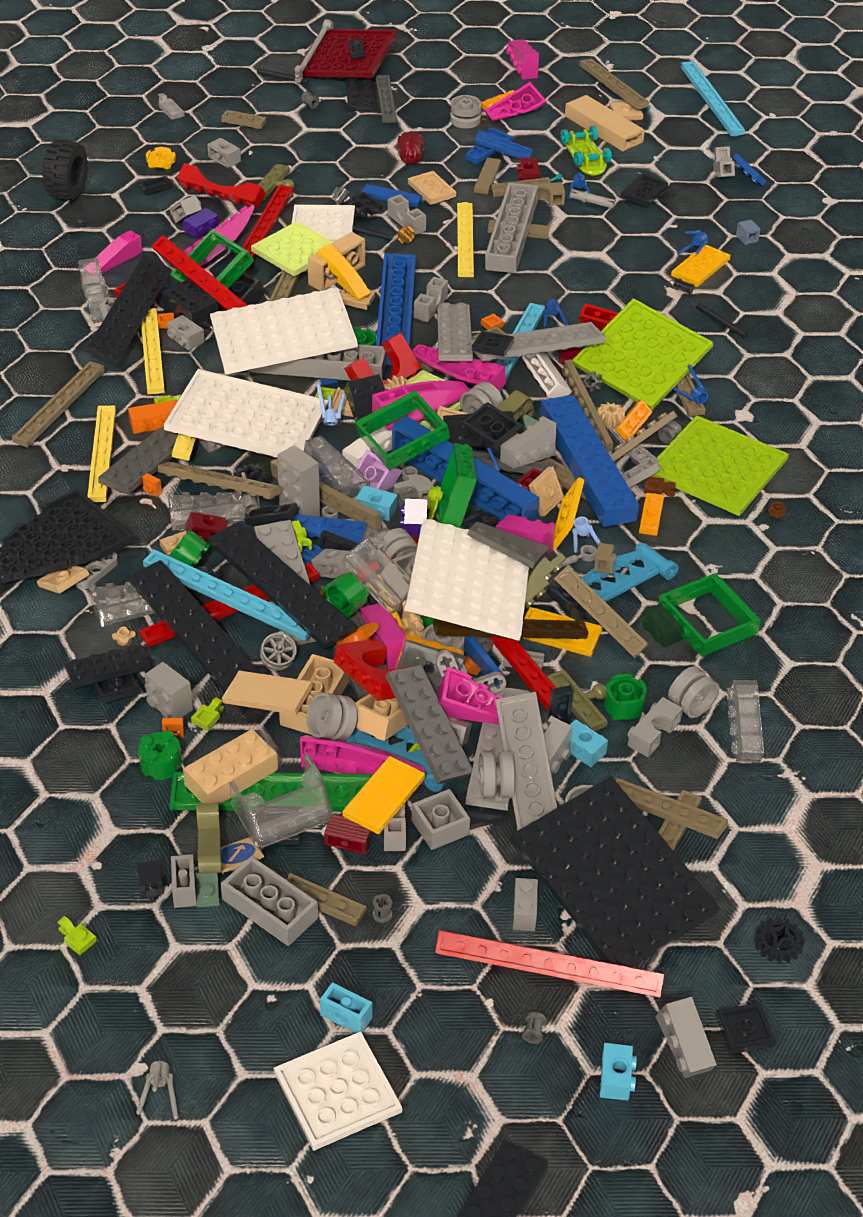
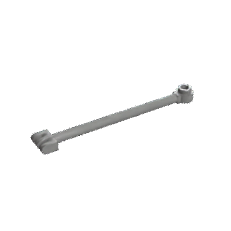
[295,19,333,83]

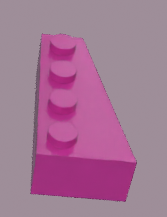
[506,39,539,79]
[360,603,406,670]

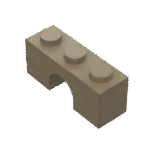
[529,182,565,206]

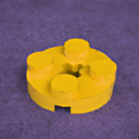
[146,147,176,169]

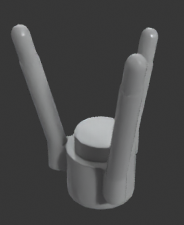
[231,472,261,514]
[136,1061,178,1120]

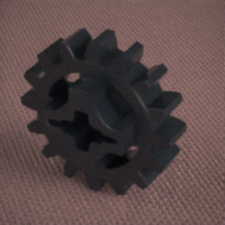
[233,463,271,494]
[754,917,805,964]

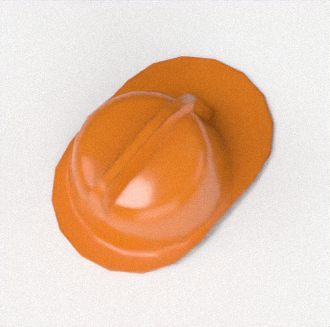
[336,622,379,645]

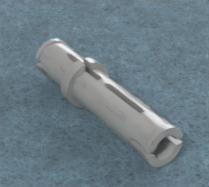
[570,189,615,209]

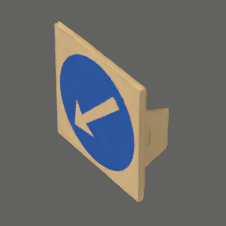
[221,837,264,874]

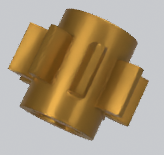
[396,225,415,244]

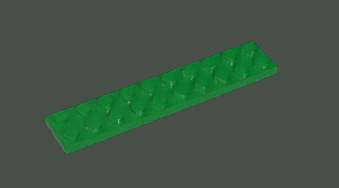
[170,772,374,812]

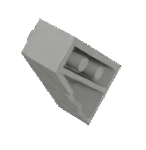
[500,416,556,469]
[544,716,572,775]
[655,997,717,1078]

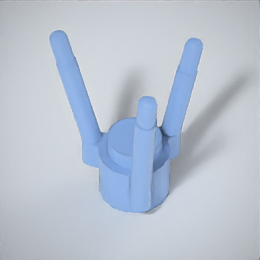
[317,383,346,426]
[572,517,601,553]

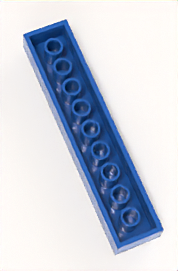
[376,254,416,365]
[540,395,639,527]
[392,416,539,521]

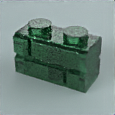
[641,603,684,647]

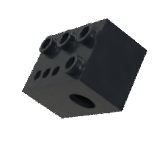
[162,280,219,330]

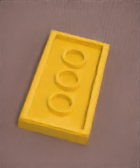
[671,245,731,287]
[553,477,585,550]
[523,607,603,657]
[343,756,425,834]

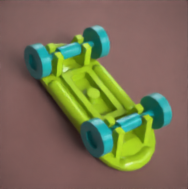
[561,126,612,176]

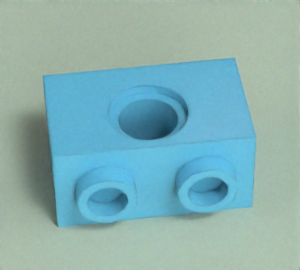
[356,485,397,521]
[570,720,608,767]
[320,982,372,1033]
[600,1043,637,1101]

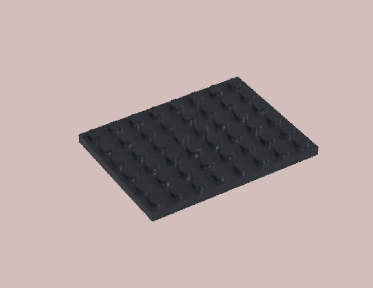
[510,776,721,967]

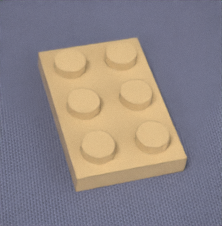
[408,171,456,205]

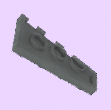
[467,522,550,569]

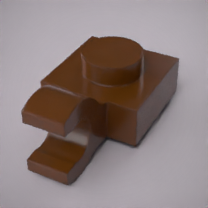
[644,477,676,497]

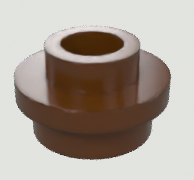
[768,502,786,518]

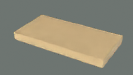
[222,671,313,715]

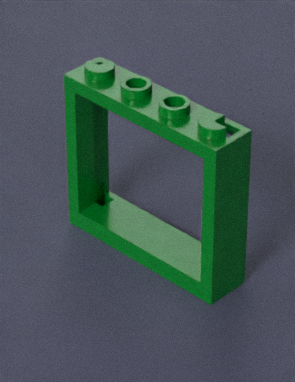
[170,229,254,289]
[355,390,450,470]
[437,443,477,528]
[658,573,761,657]

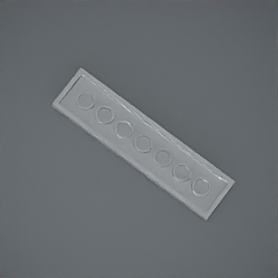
[437,303,473,361]
[469,322,605,361]
[254,520,315,647]
[466,687,530,811]
[495,692,557,830]

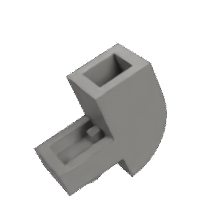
[713,146,735,177]
[393,474,434,501]

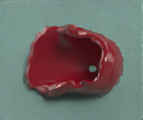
[397,131,425,165]

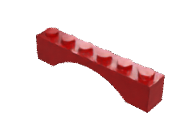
[177,163,266,209]

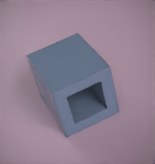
[736,220,760,245]

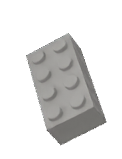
[277,445,320,520]
[221,856,318,946]

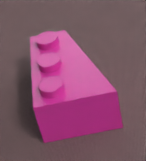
[496,514,555,559]

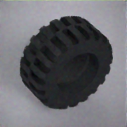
[42,139,88,200]

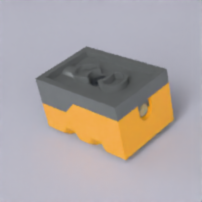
[394,633,467,692]

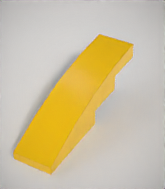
[318,244,370,301]

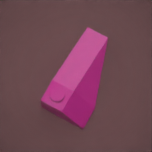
[485,82,547,121]
[84,230,142,277]
[436,666,504,725]

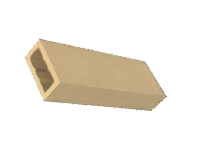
[565,95,644,151]

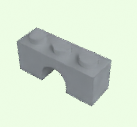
[388,194,426,235]
[414,277,448,322]
[627,697,683,757]
[384,803,406,851]

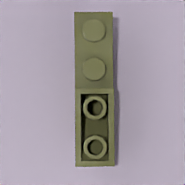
[525,553,566,608]

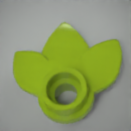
[427,486,443,520]

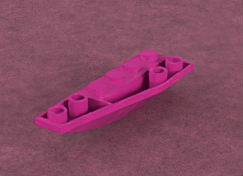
[184,205,255,266]
[412,344,506,391]
[372,381,469,430]
[300,735,425,784]

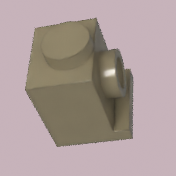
[594,543,617,574]

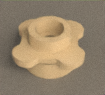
[112,626,136,646]

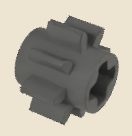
[332,186,350,204]
[582,371,604,393]

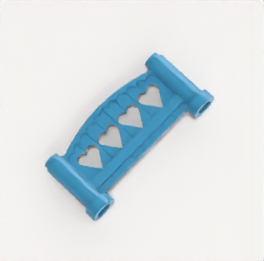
[581,542,679,602]
[344,726,446,792]

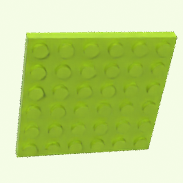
[572,298,713,410]
[649,415,789,516]

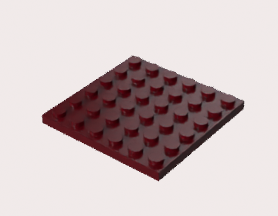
[299,29,397,79]

